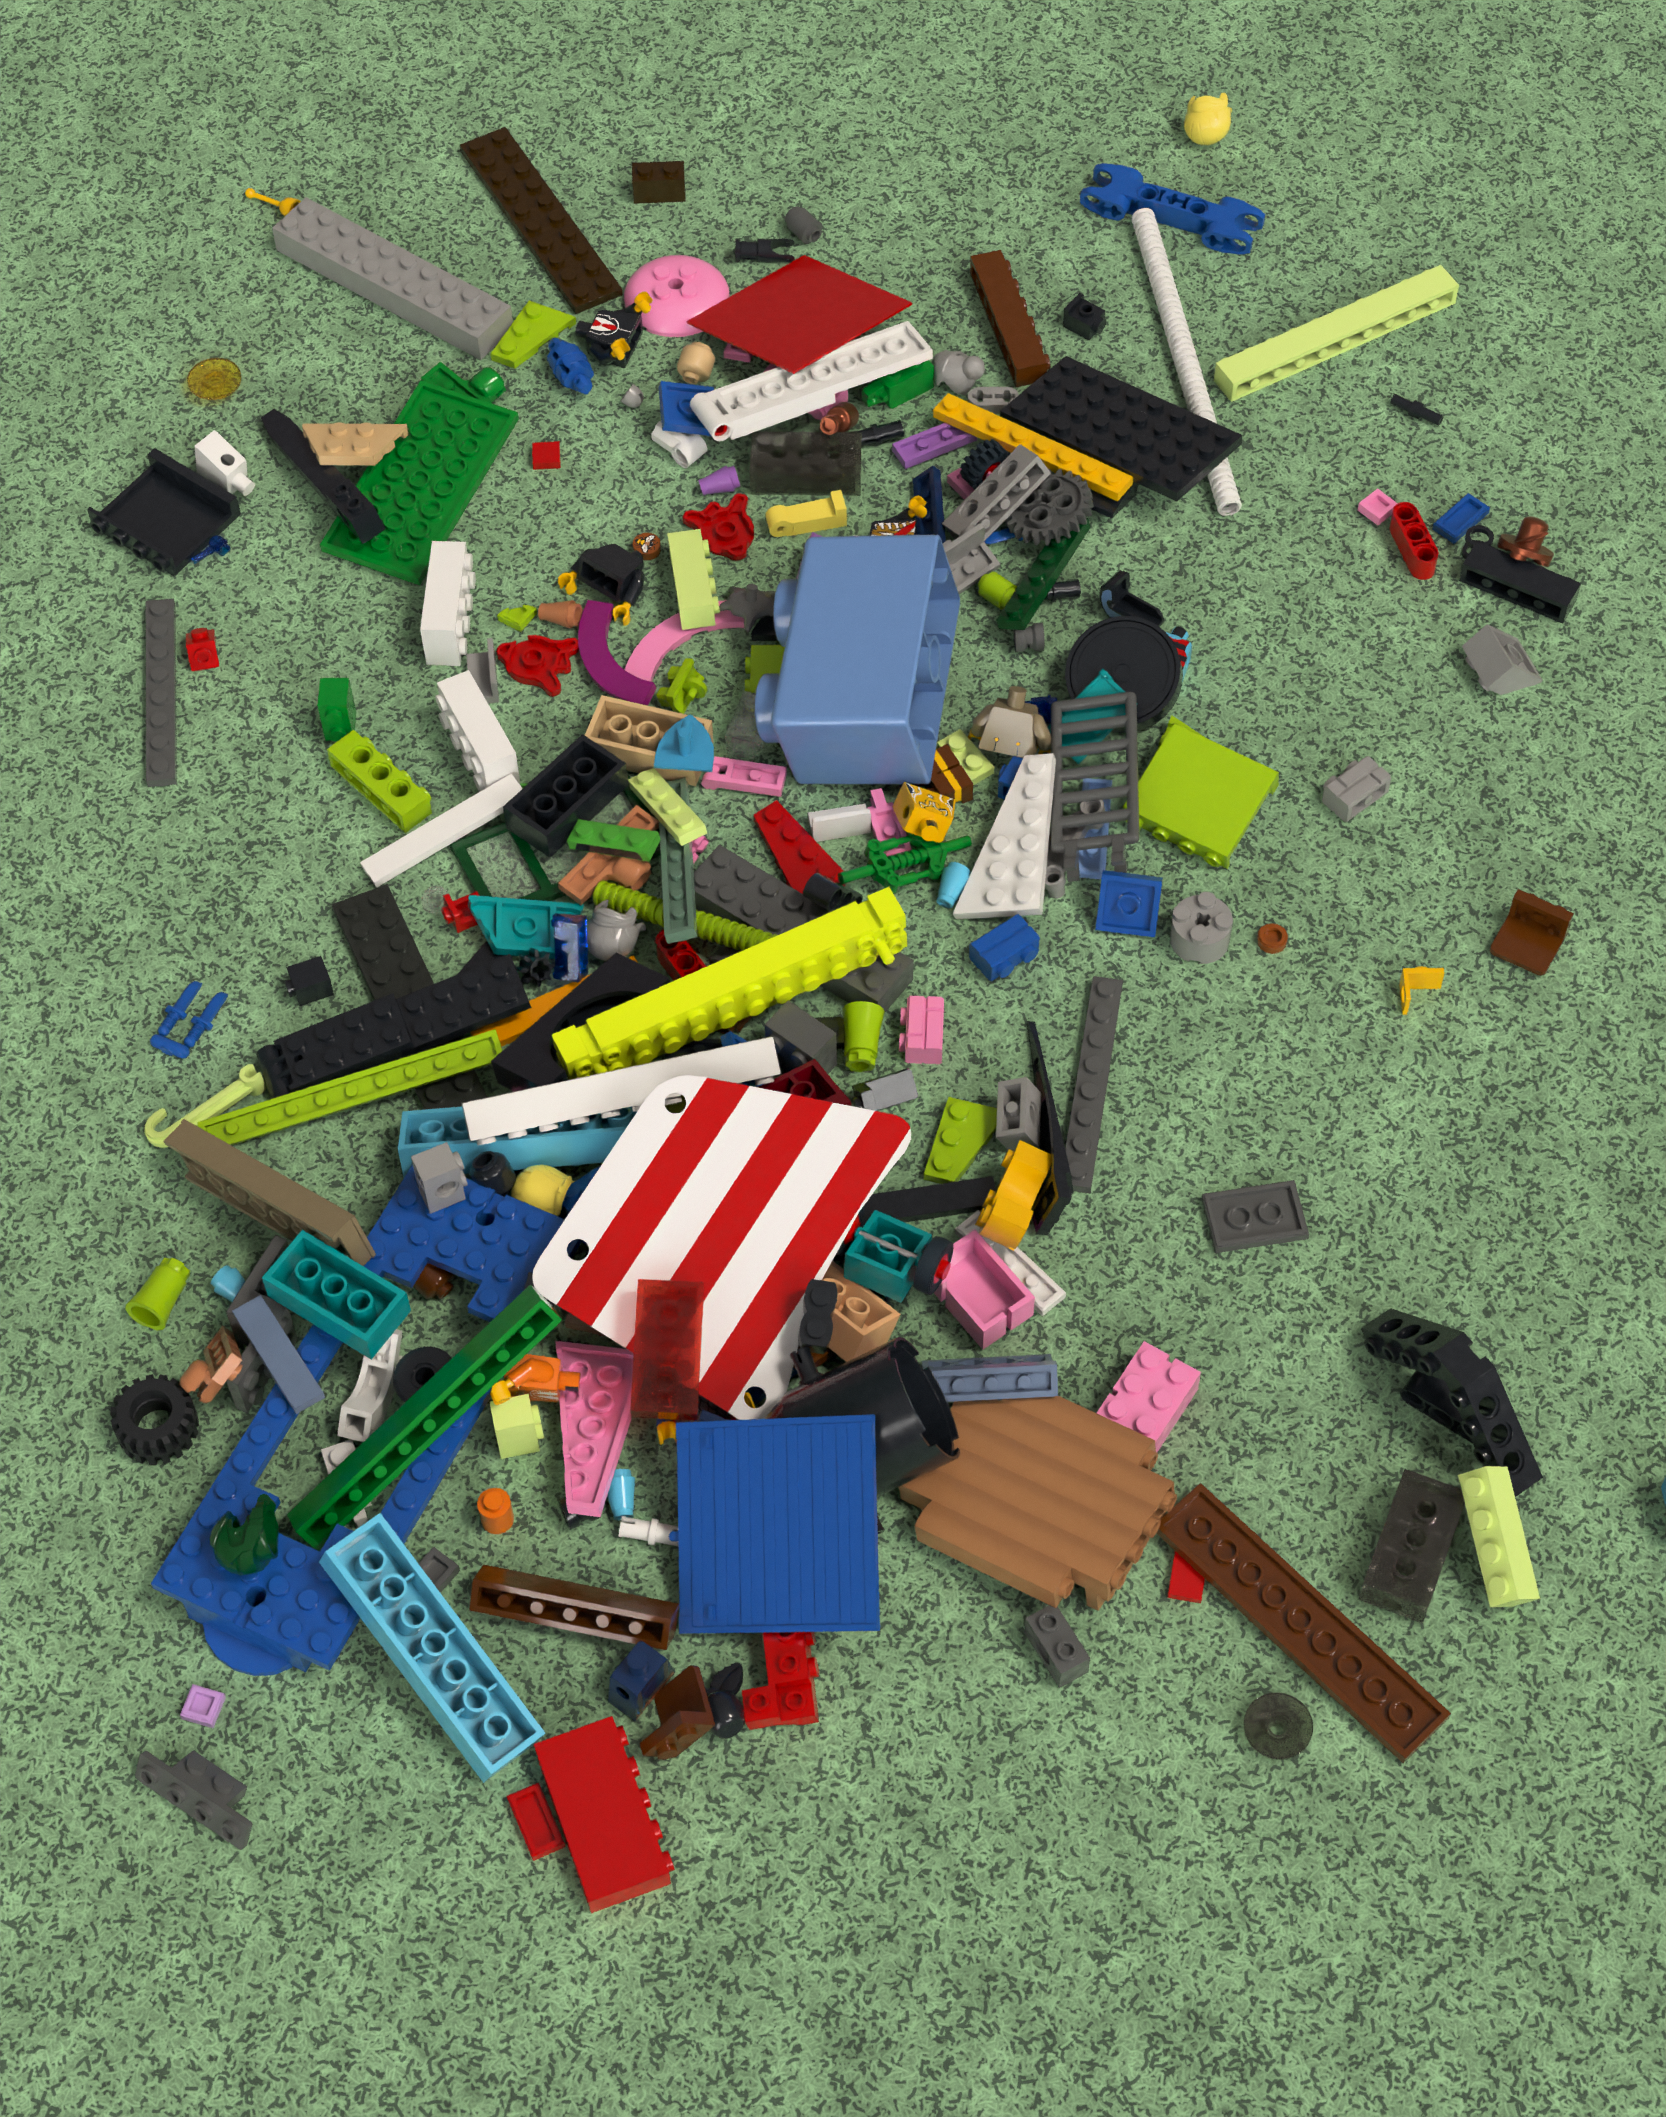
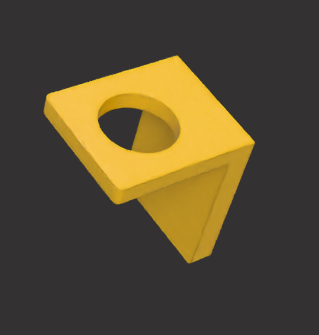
[1399,966,1445,1015]

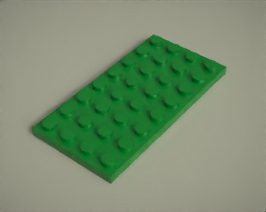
[320,380,519,586]

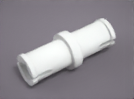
[619,1516,678,1546]

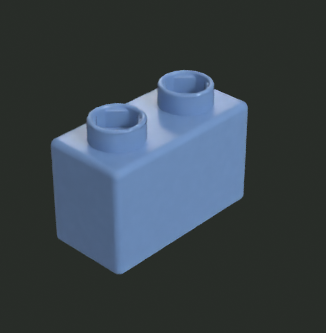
[755,535,960,784]

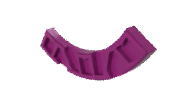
[578,600,657,706]

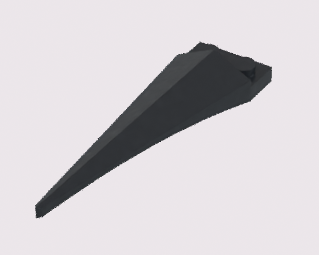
[1027,1021,1074,1235]

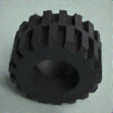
[110,1374,199,1465]

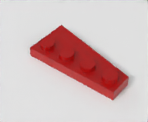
[753,800,844,894]

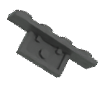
[135,1750,252,1850]

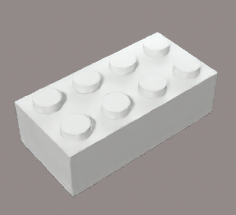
[420,541,476,666]
[435,670,520,792]

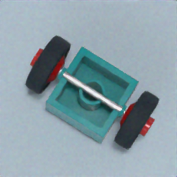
[836,1206,954,1303]

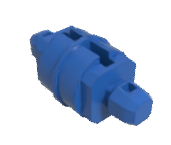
[547,337,594,395]

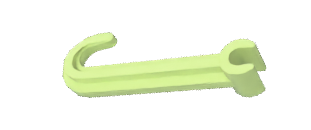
[144,1064,267,1148]

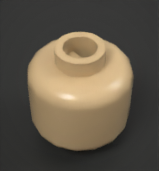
[677,342,715,385]

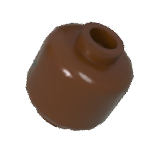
[413,1263,455,1300]

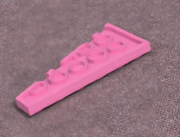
[555,1341,649,1517]

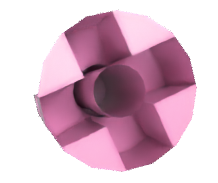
[692,836,709,864]

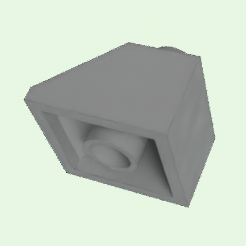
[1462,624,1543,695]

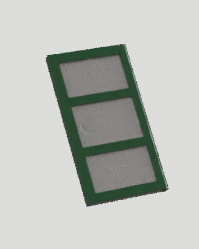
[450,775,661,901]

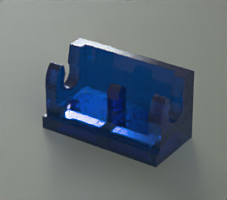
[551,913,588,982]

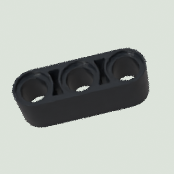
[803,873,863,912]
[1400,1371,1480,1444]

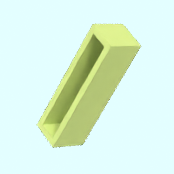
[667,529,720,630]
[1458,1466,1540,1607]

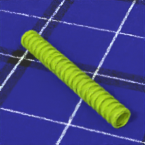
[593,880,777,951]

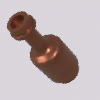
[820,402,859,435]

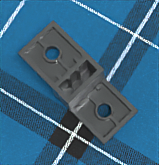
[226,1235,297,1414]

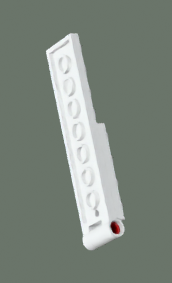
[690,321,933,442]

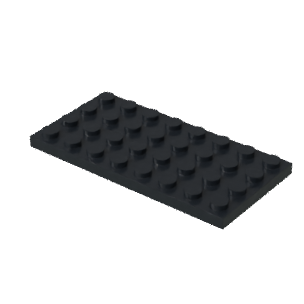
[1000,356,1242,501]

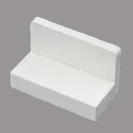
[808,804,871,842]

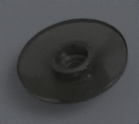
[1244,1693,1313,1760]

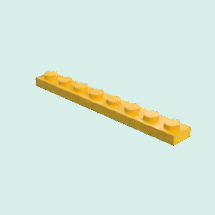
[933,393,1133,501]

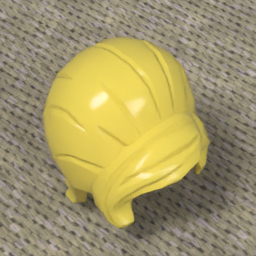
[1184,93,1232,145]
[511,1164,575,1216]

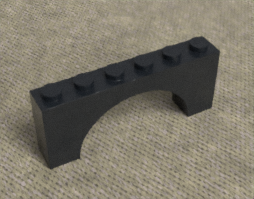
[491,952,670,1092]

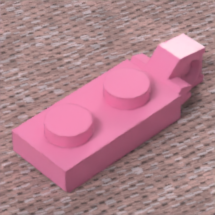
[867,788,911,856]

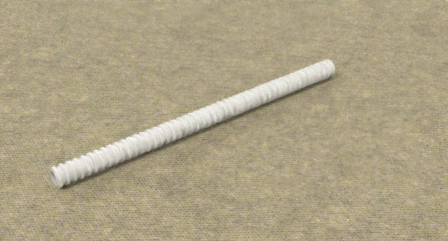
[1131,208,1242,516]

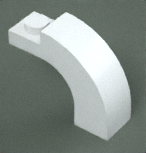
[337,1329,402,1442]

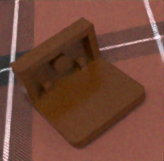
[1490,889,1574,976]
[640,1665,715,1760]

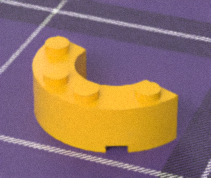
[975,1140,1052,1251]

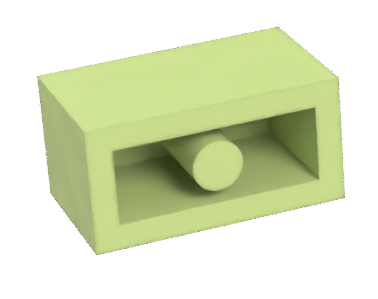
[490,1394,544,1459]

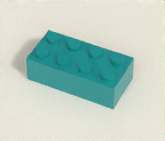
[262,1230,411,1360]

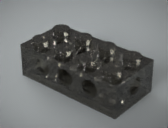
[750,431,862,496]
[1358,1469,1465,1624]

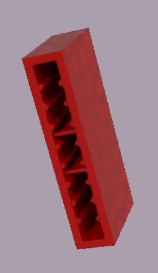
[534,1716,675,1913]

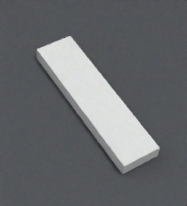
[955,1210,1066,1316]

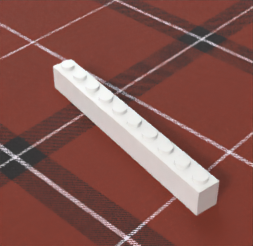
[461,1037,781,1146]

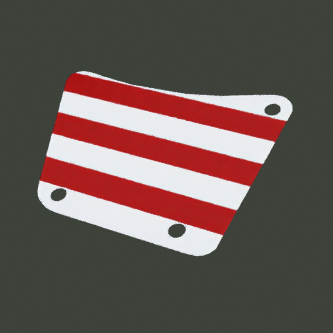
[532,1075,911,1420]

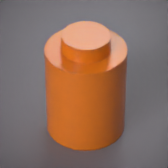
[477,1488,514,1534]

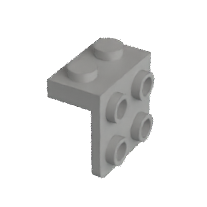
[942,523,1000,594]

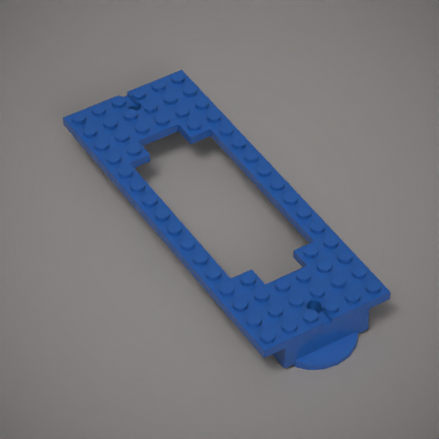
[151,1165,583,1676]

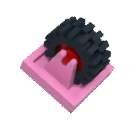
[947,439,1010,500]

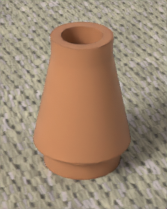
[538,600,582,629]

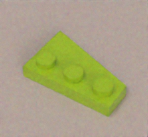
[491,300,576,369]
[924,1097,997,1184]

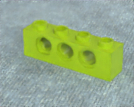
[327,730,432,833]

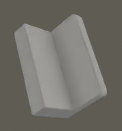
[466,638,499,703]

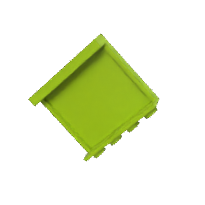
[1123,723,1279,869]

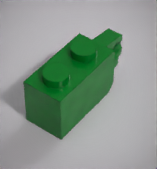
[862,360,934,409]

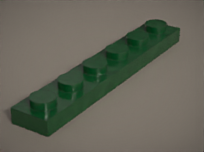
[996,518,1091,630]

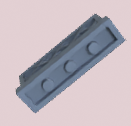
[921,1354,1058,1402]

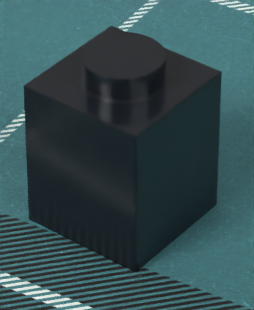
[284,956,334,1007]

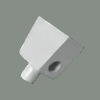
[195,430,255,496]

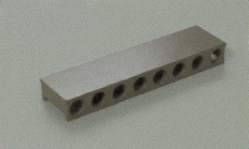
[163,1119,376,1266]

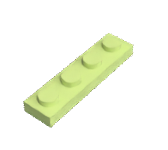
[628,767,707,846]

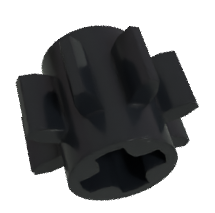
[516,948,555,987]

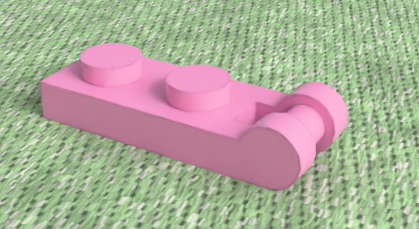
[701,756,787,797]

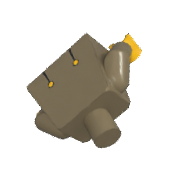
[968,686,1051,758]

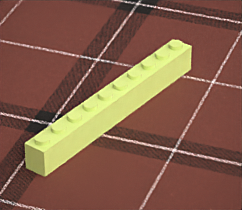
[1214,265,1459,402]

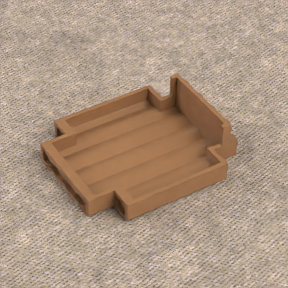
[899,1396,1177,1611]

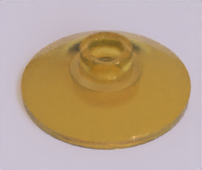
[187,358,242,400]

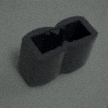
[798,1279,837,1354]

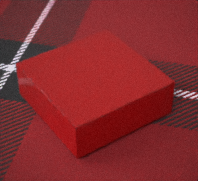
[532,441,561,470]

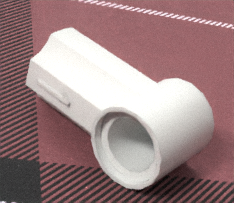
[651,421,708,468]

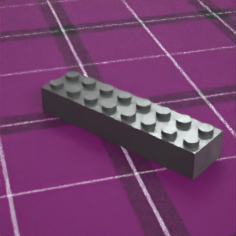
[694,845,914,1012]

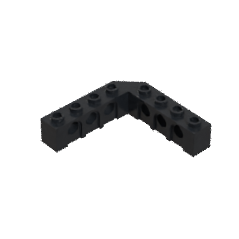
[1361,1308,1543,1497]

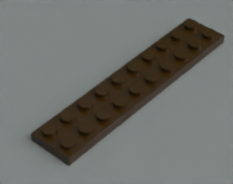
[460,127,623,314]

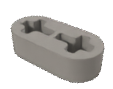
[968,387,1019,414]

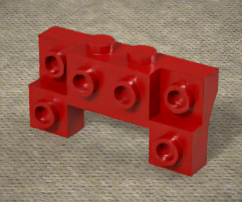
[739,1632,819,1730]

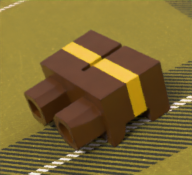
[912,744,973,804]

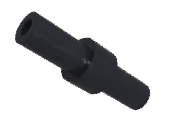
[1390,394,1444,426]

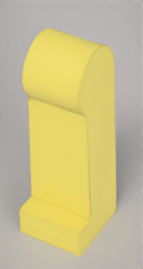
[765,490,847,537]

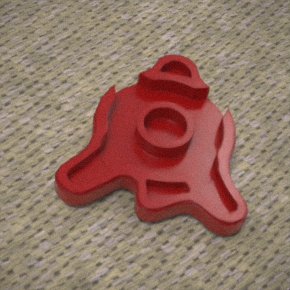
[682,493,754,561]
[496,635,579,697]

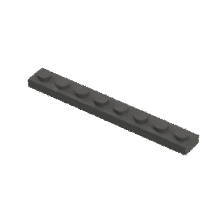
[146,598,177,787]
[1065,976,1123,1194]

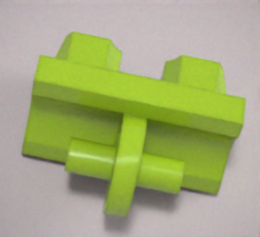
[656,658,708,714]

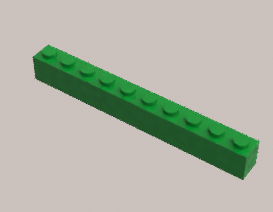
[287,1284,562,1551]

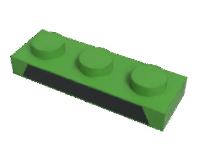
[567,819,661,862]

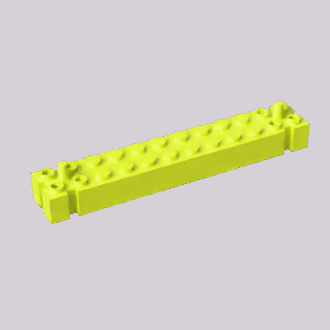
[551,887,907,1080]

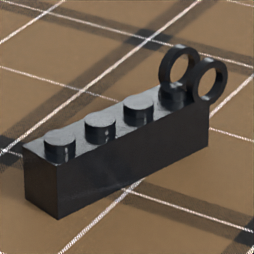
[1459,525,1581,624]

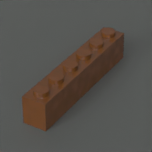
[970,250,1051,387]
[469,1564,679,1650]

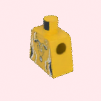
[892,782,956,843]

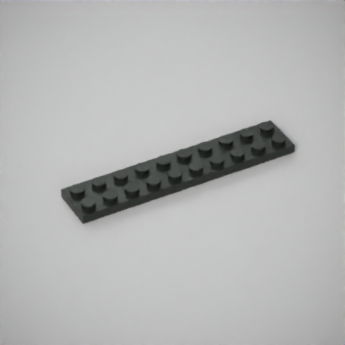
[332,884,487,1110]

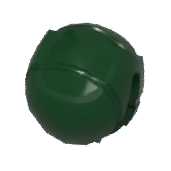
[209,1494,279,1575]

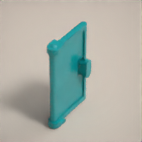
[1048,669,1138,765]

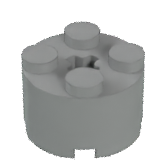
[1170,892,1233,964]

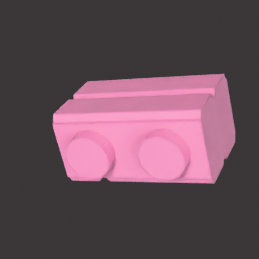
[899,996,944,1064]

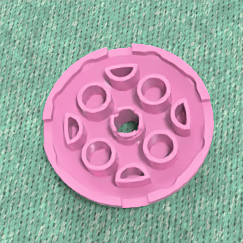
[624,255,730,337]

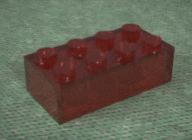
[630,1279,704,1421]

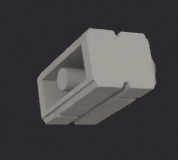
[1322,756,1391,822]

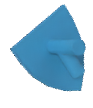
[654,714,714,772]

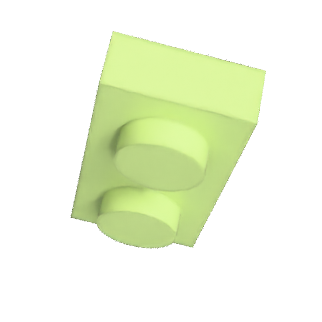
[937,729,995,785]

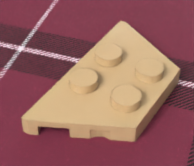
[302,422,408,466]

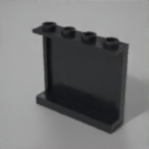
[87,448,241,577]

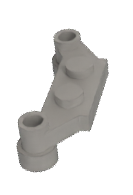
[1045,800,1105,899]

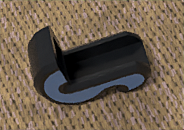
[1099,571,1164,627]

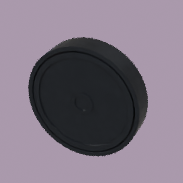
[1065,616,1183,733]

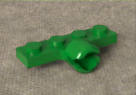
[421,362,515,429]

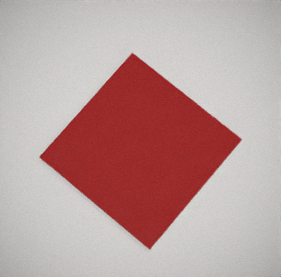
[687,255,912,374]

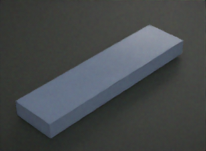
[232,1295,325,1414]

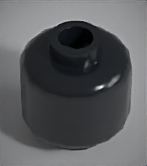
[469,1151,516,1197]

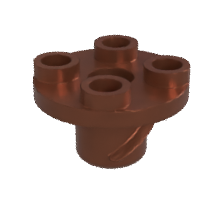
[1497,516,1554,567]

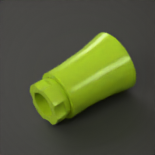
[842,1001,885,1072]
[125,1258,190,1331]

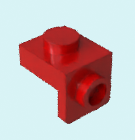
[186,628,219,671]
[441,891,480,933]

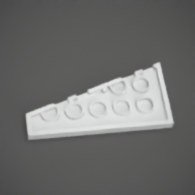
[953,753,1056,919]

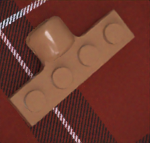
[558,805,659,905]
[179,1326,243,1404]

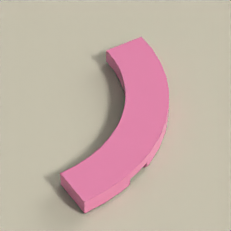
[624,600,744,682]

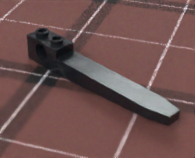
[261,409,386,544]

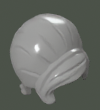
[583,900,646,961]

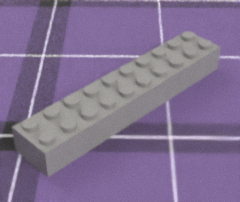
[272,197,513,360]

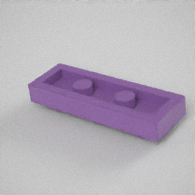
[892,423,977,469]

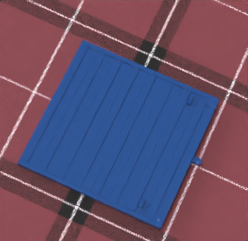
[669,1414,880,1634]

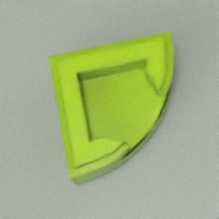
[497,605,537,632]

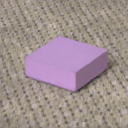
[180,1684,226,1728]

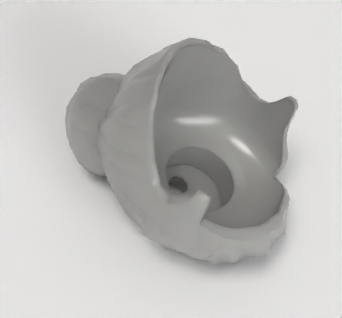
[931,350,985,395]

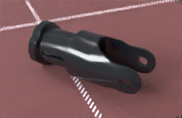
[735,238,795,263]

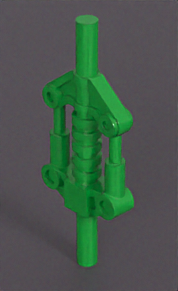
[838,833,972,894]

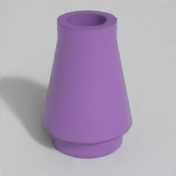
[698,465,741,496]

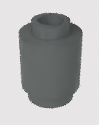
[785,206,823,244]

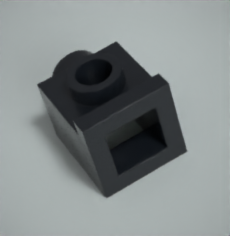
[1063,293,1106,340]

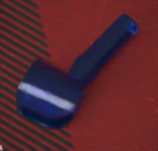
[191,535,231,564]

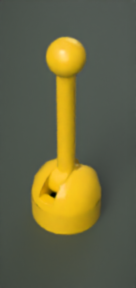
[245,188,301,217]

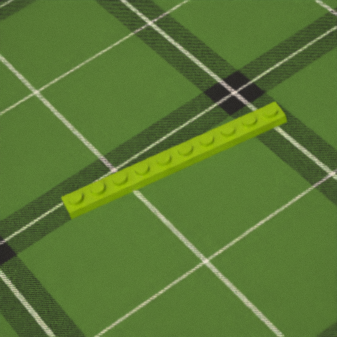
[197,1029,503,1146]

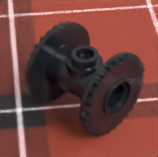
[393,1346,452,1402]

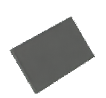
[1201,1180,1309,1253]

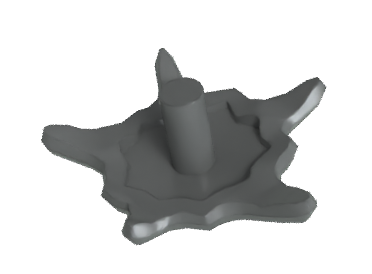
[719,584,775,632]

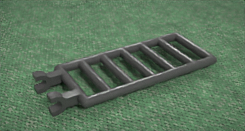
[1051,692,1139,882]

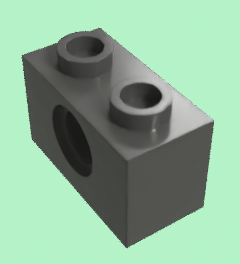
[1024,1605,1090,1688]

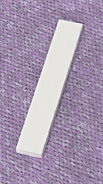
[360,774,523,888]

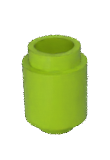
[978,571,1017,610]

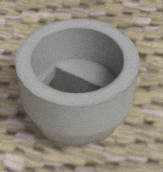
[621,384,644,408]

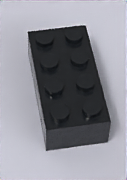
[503,734,629,858]

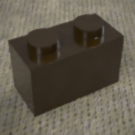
[632,161,686,204]

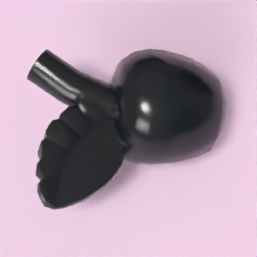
[705,1663,745,1739]

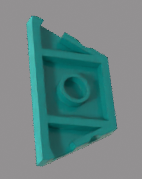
[467,895,584,959]

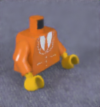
[490,1354,581,1405]

